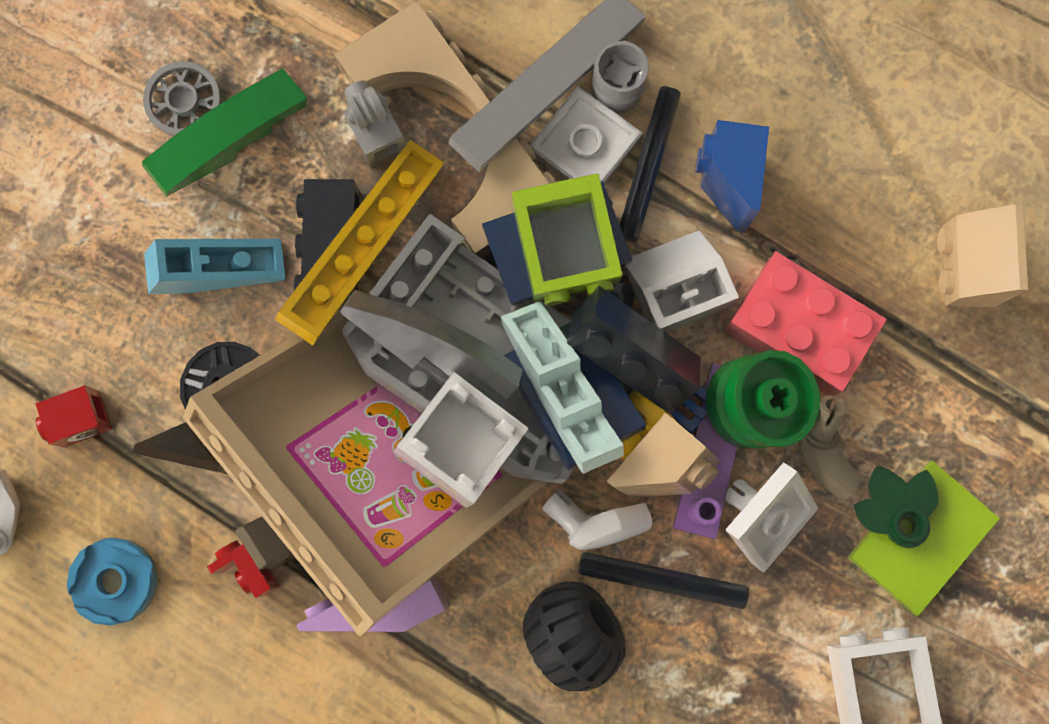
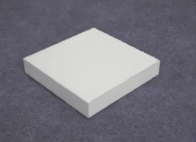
[530,86,643,185]

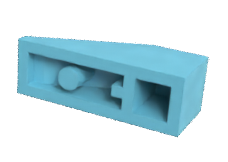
[144,239,286,294]

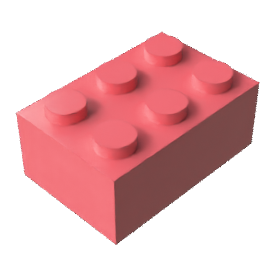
[723,251,887,396]

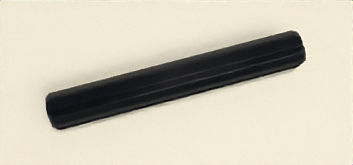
[620,86,681,242]
[578,552,749,609]

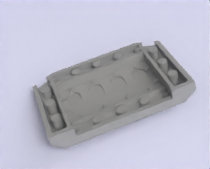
[342,214,626,484]

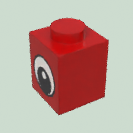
[35,385,112,448]

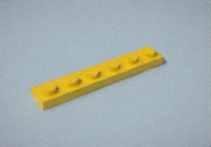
[275,140,444,345]

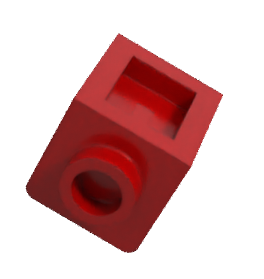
[207,540,280,598]

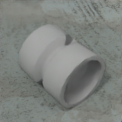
[591,41,649,113]

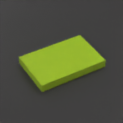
[847,461,1000,616]

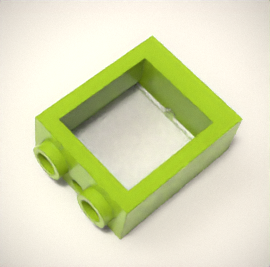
[512,173,623,306]

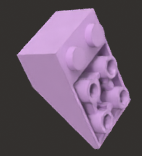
[296,576,450,632]

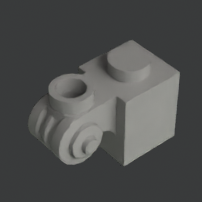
[344,80,406,167]

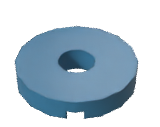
[67,538,158,626]

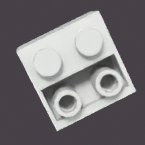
[623,231,739,333]

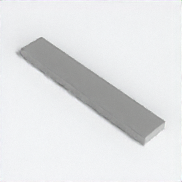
[448,0,646,172]

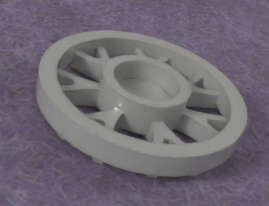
[143,61,221,136]

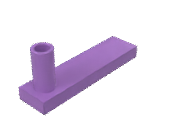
[672,363,737,539]

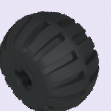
[523,582,626,691]

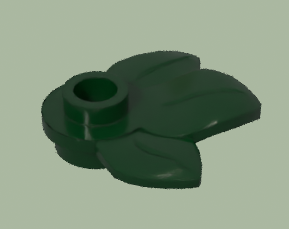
[854,466,938,548]

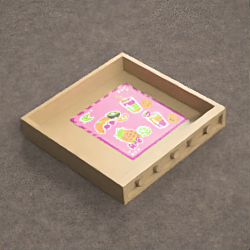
[182,290,549,637]

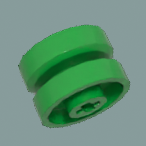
[706,350,820,449]

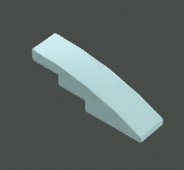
[501,301,624,474]

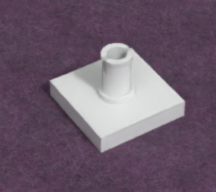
[725,462,819,573]

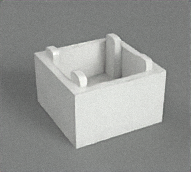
[393,372,529,508]

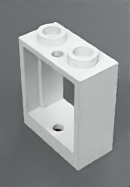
[827,627,942,724]

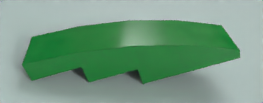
[142,68,308,197]

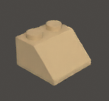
[937,204,1028,307]
[607,413,721,498]

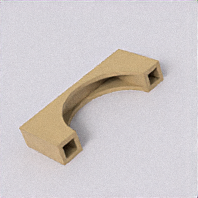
[334,0,556,259]

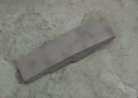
[340,290,523,399]

